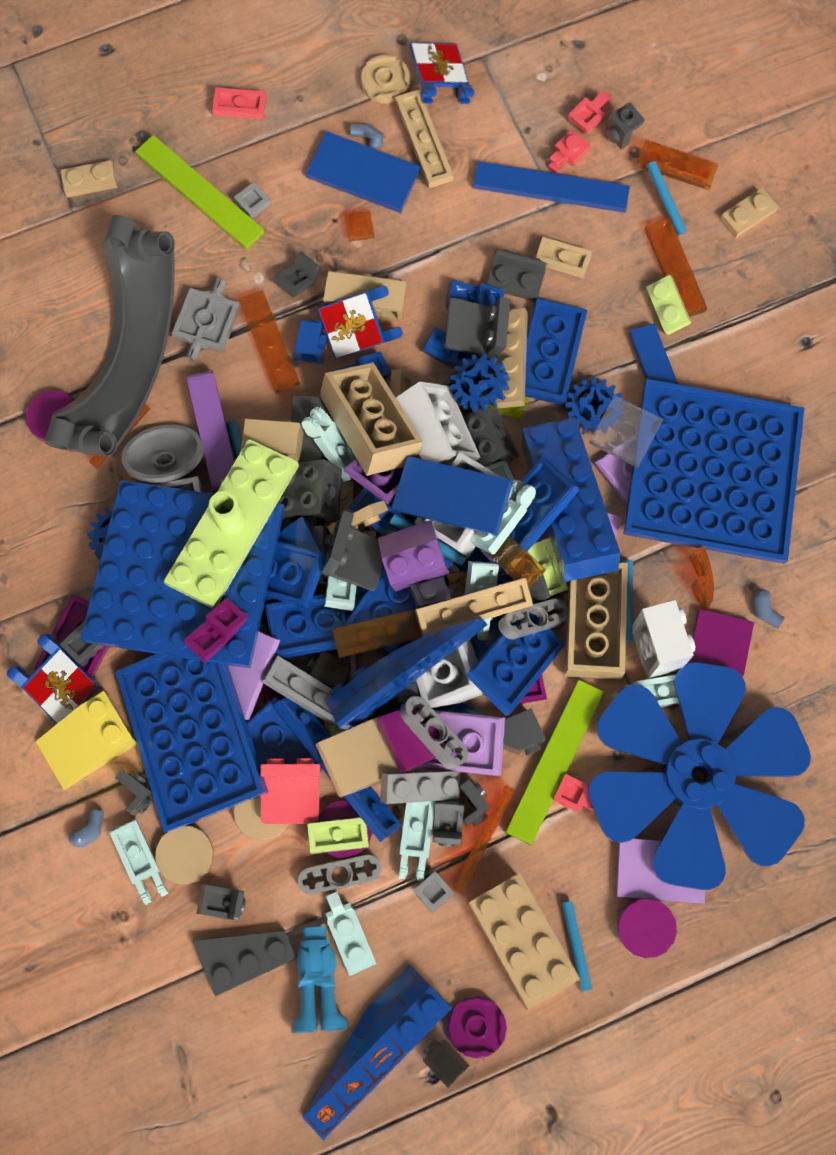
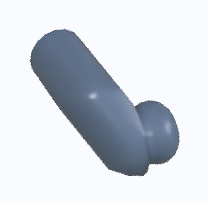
[351,123,384,148]
[752,589,785,629]
[68,810,104,848]

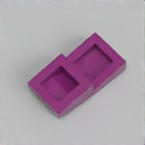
[184,598,247,663]

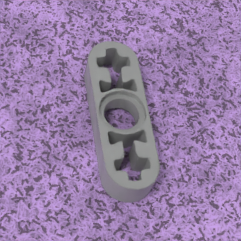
[498,599,568,639]
[400,696,468,769]
[298,855,381,895]

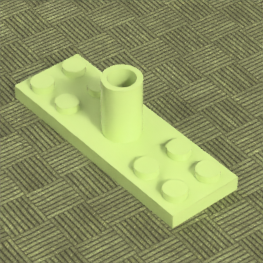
[164,439,299,609]

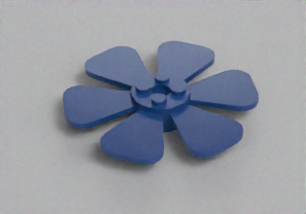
[588,663,811,890]

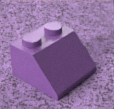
[344,459,404,505]
[378,520,449,592]

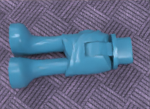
[291,926,348,1033]

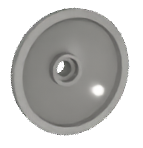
[121,425,204,483]

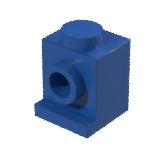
[295,320,327,364]

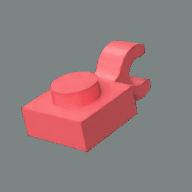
[568,90,611,135]
[548,129,591,173]
[553,774,594,814]

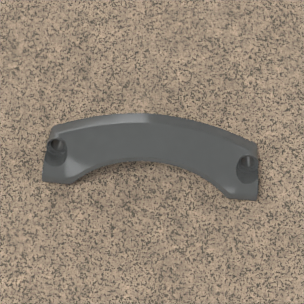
[44,215,175,456]

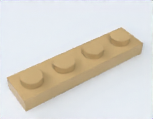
[395,90,453,188]
[496,308,528,408]
[414,578,533,637]

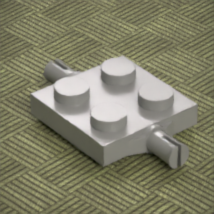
[172,278,241,362]

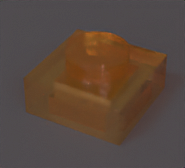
[345,210,374,242]

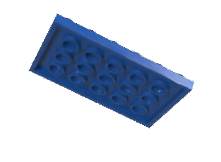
[115,654,269,833]

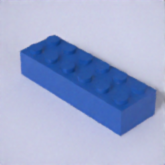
[522,417,620,582]

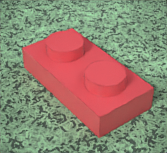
[212,87,267,119]

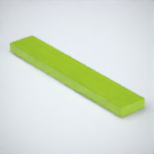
[135,135,264,250]
[505,680,604,846]

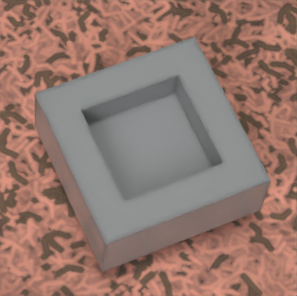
[234,182,271,219]
[413,871,454,913]

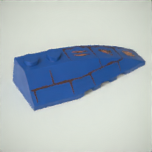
[325,617,488,729]
[302,965,452,1140]

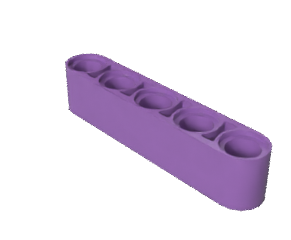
[186,370,235,494]

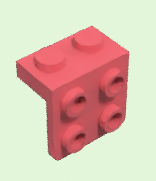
[261,758,320,824]

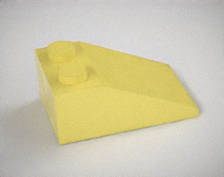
[35,691,137,790]

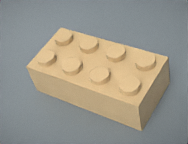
[319,363,422,476]
[564,562,628,680]
[468,873,580,1010]

